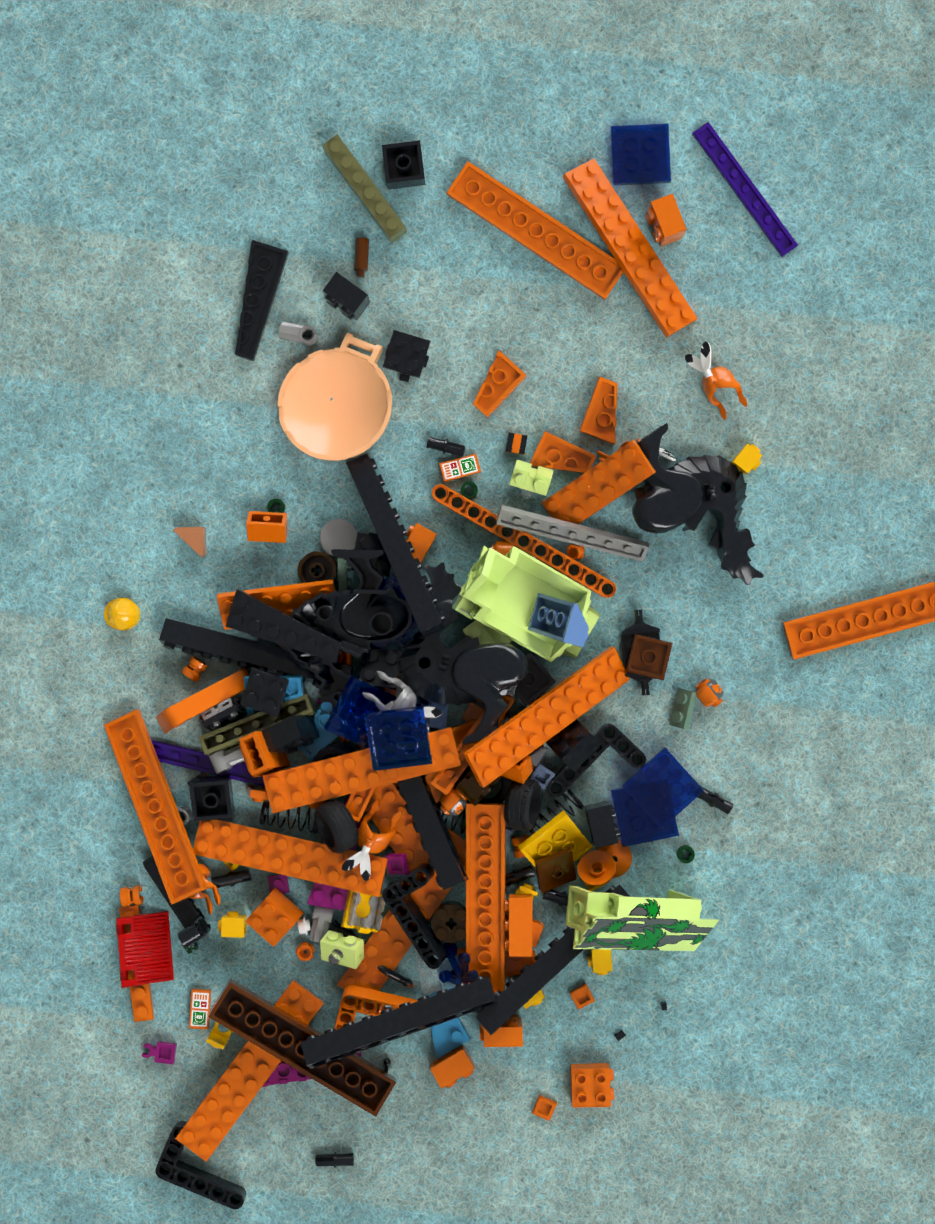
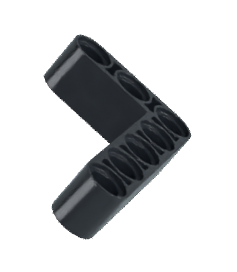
[547,723,646,797]
[143,855,211,948]
[382,863,447,969]
[155,1121,246,1209]

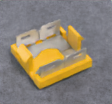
[341,890,385,934]

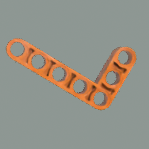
[155,668,249,734]
[334,985,418,1030]

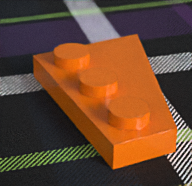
[473,350,527,418]
[579,377,618,445]
[530,431,597,473]

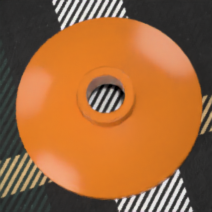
[596,840,632,877]
[578,850,616,886]

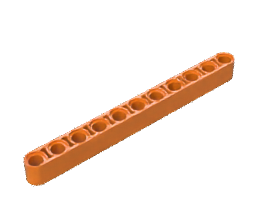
[432,484,616,598]

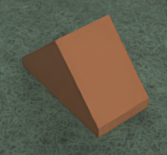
[173,527,207,557]

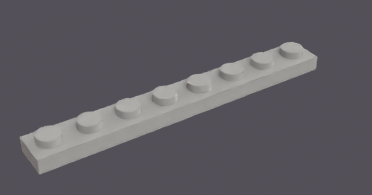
[496,505,649,561]

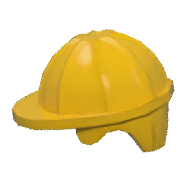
[104,598,141,631]

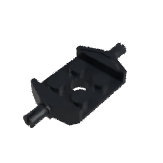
[621,609,660,695]

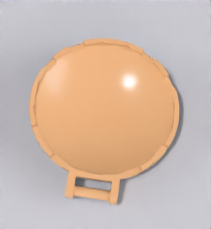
[278,333,392,461]

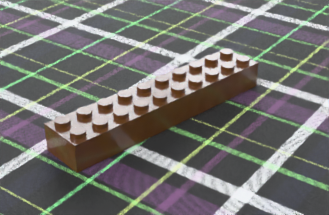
[208,979,396,1117]

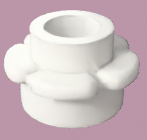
[298,916,311,935]

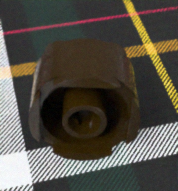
[297,551,338,583]
[455,769,501,806]
[432,901,466,943]

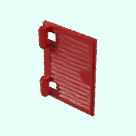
[116,911,174,988]

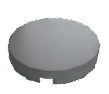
[320,519,357,556]

